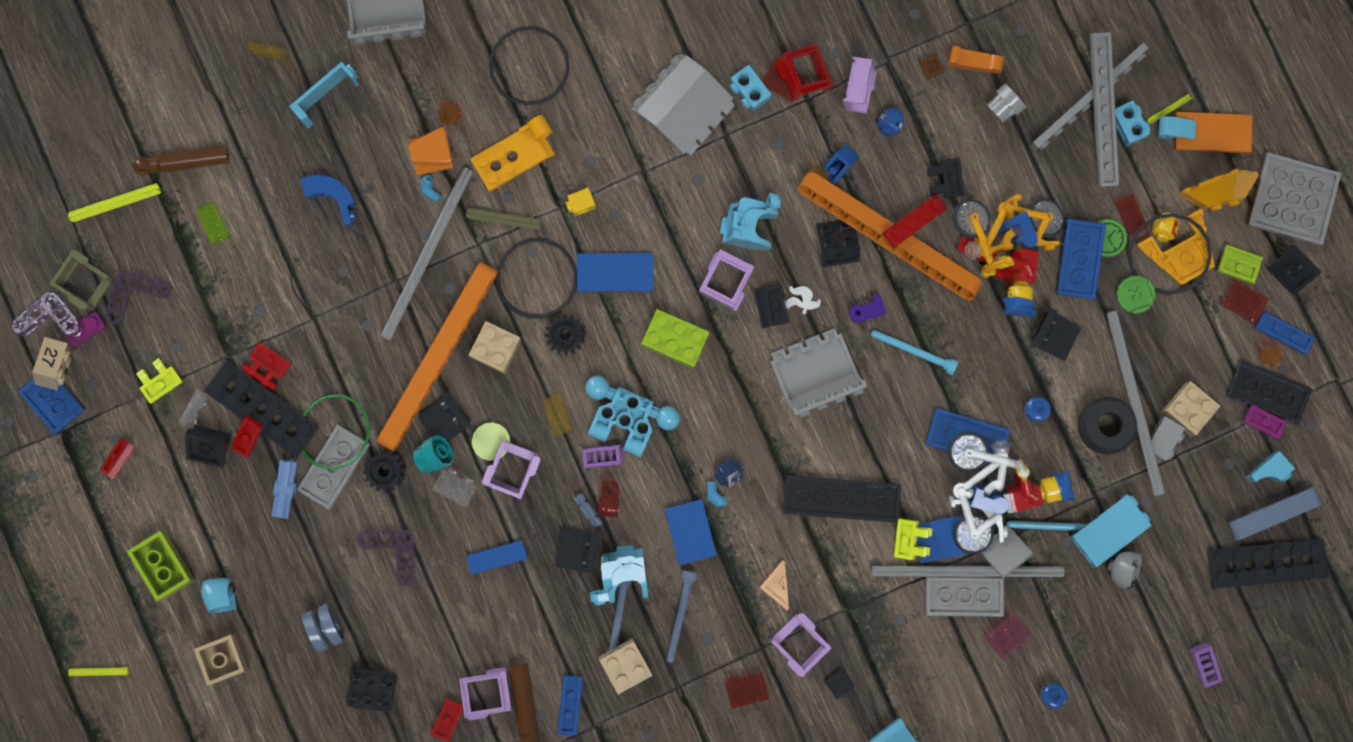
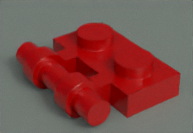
[242,342,292,391]

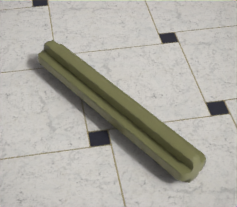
[466,208,541,230]

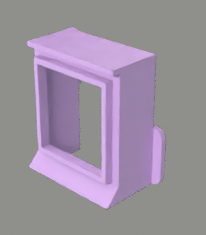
[842,57,877,114]
[699,249,754,311]
[482,440,540,499]
[769,613,831,677]
[459,668,513,720]

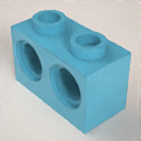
[730,65,772,112]
[1115,101,1150,147]

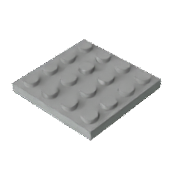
[1247,152,1341,246]

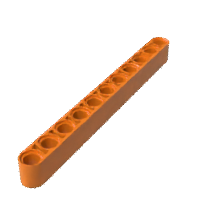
[798,172,982,301]
[377,262,498,452]

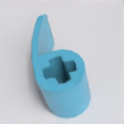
[1158,116,1196,140]

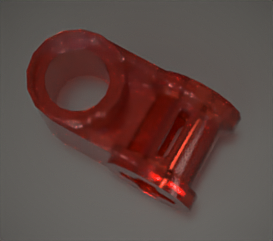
[598,480,619,517]

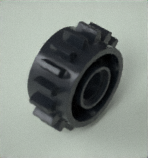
[544,314,587,356]
[363,450,406,493]

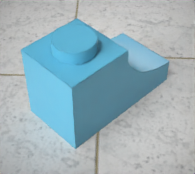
[1246,451,1295,483]

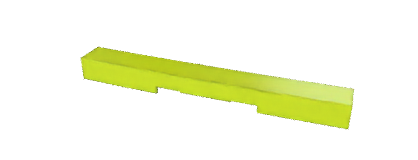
[1147,94,1193,124]

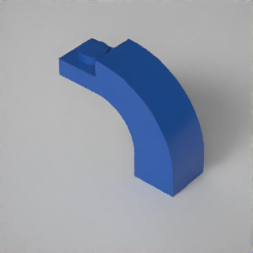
[300,175,357,228]

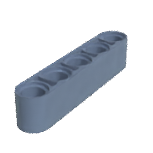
[1228,487,1322,541]

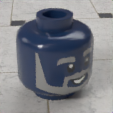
[714,459,744,488]

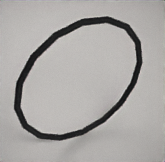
[489,26,570,105]
[1128,213,1212,295]
[496,238,577,319]

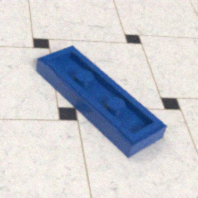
[1254,311,1315,355]
[466,540,528,575]
[557,675,583,736]

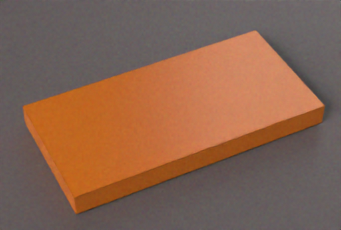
[1175,112,1252,153]

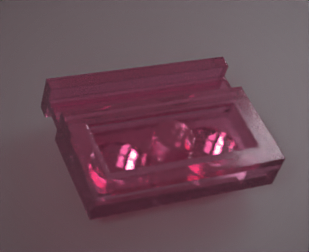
[984,613,1032,660]

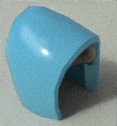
[200,578,237,613]

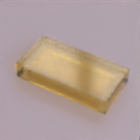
[247,42,289,61]
[542,394,572,437]

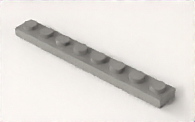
[1090,32,1119,187]
[1030,43,1148,151]

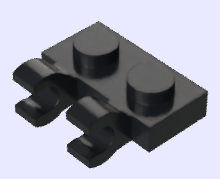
[927,158,965,198]

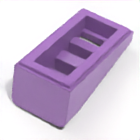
[582,445,625,468]
[1189,643,1223,688]

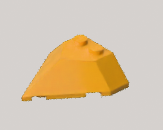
[1180,169,1259,212]

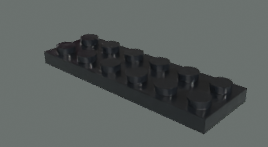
[782,475,901,523]

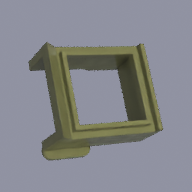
[50,250,115,312]

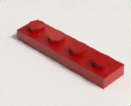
[882,194,948,249]

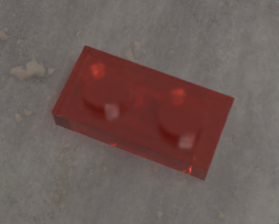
[1114,194,1148,237]

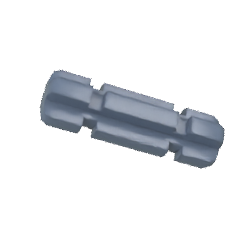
[574,493,602,528]

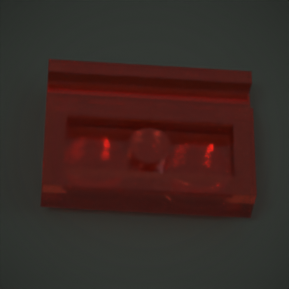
[762,60,808,104]
[1221,281,1269,324]
[725,672,769,709]

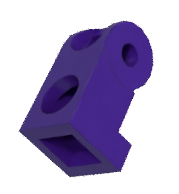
[849,295,886,323]

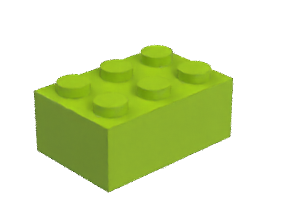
[641,309,710,369]
[127,531,195,601]

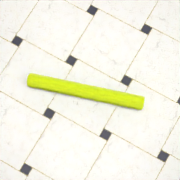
[68,183,161,222]

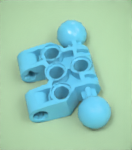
[585,375,680,458]

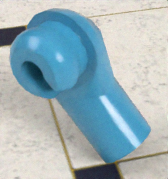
[421,175,441,203]
[707,482,727,508]

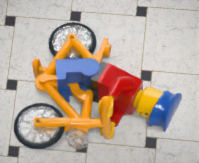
[953,194,1064,318]

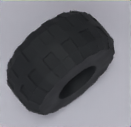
[1078,397,1137,455]

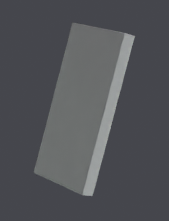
[297,424,371,510]
[926,577,1004,617]

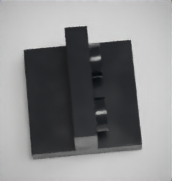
[1266,245,1322,296]
[185,425,232,468]

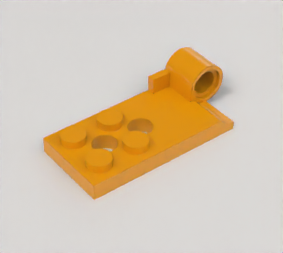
[470,115,555,192]

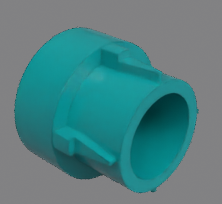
[413,435,454,474]

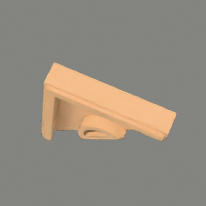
[760,560,789,610]

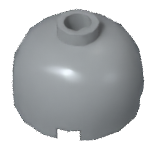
[1108,551,1142,591]

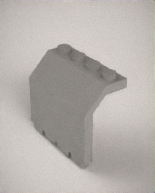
[347,0,426,45]
[631,54,735,156]
[770,328,867,418]

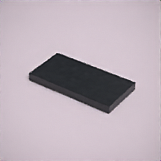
[1226,360,1312,425]

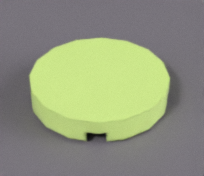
[472,422,510,461]

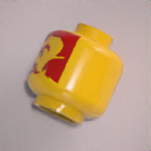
[1152,213,1180,242]

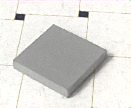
[978,525,1033,579]

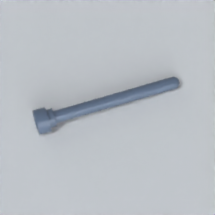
[666,570,698,663]
[609,581,632,651]

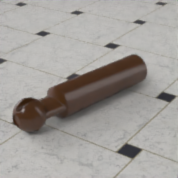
[133,144,230,175]
[508,663,538,742]

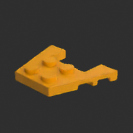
[1136,209,1215,286]

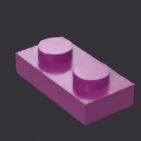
[63,311,107,348]
[1242,405,1287,440]

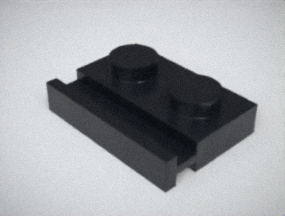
[755,285,790,329]

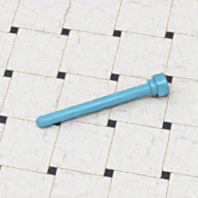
[871,330,959,375]
[1006,520,1093,531]

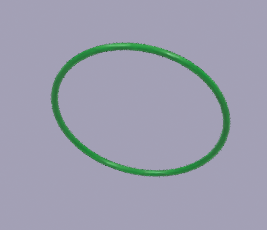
[302,394,370,469]

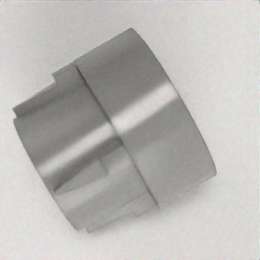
[987,83,1026,123]

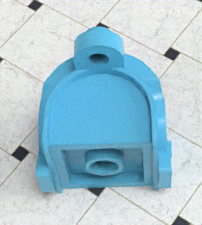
[720,193,781,251]
[590,545,648,605]

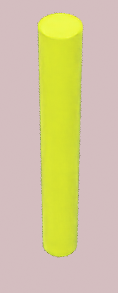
[69,667,129,676]

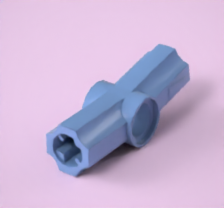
[272,459,297,519]

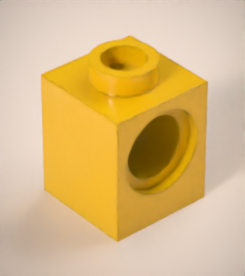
[565,188,596,217]

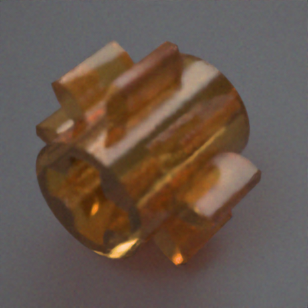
[438,102,463,126]
[1259,343,1284,367]

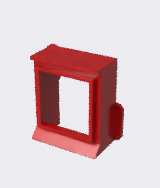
[775,44,835,101]

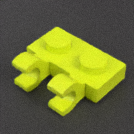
[136,358,183,404]
[894,518,933,560]

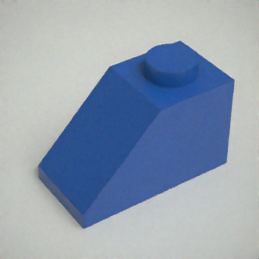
[818,144,860,185]

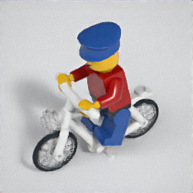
[948,431,1075,554]

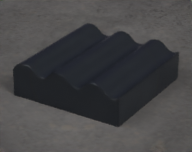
[824,669,855,700]

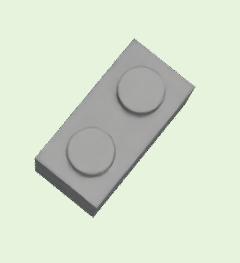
[1142,416,1185,462]

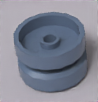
[302,603,345,653]

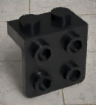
[346,667,397,712]

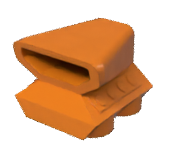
[408,127,454,175]

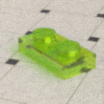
[196,202,230,245]

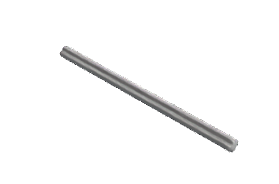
[381,167,472,340]
[1107,311,1165,496]
[872,566,1065,577]

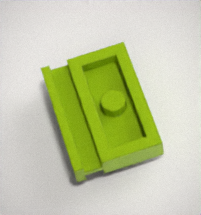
[1217,245,1263,285]

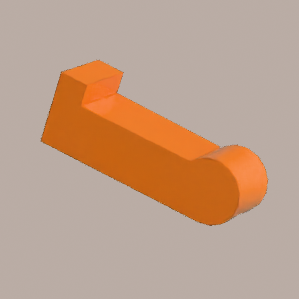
[948,46,1004,73]

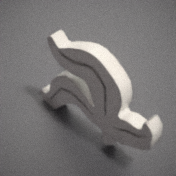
[786,286,821,314]

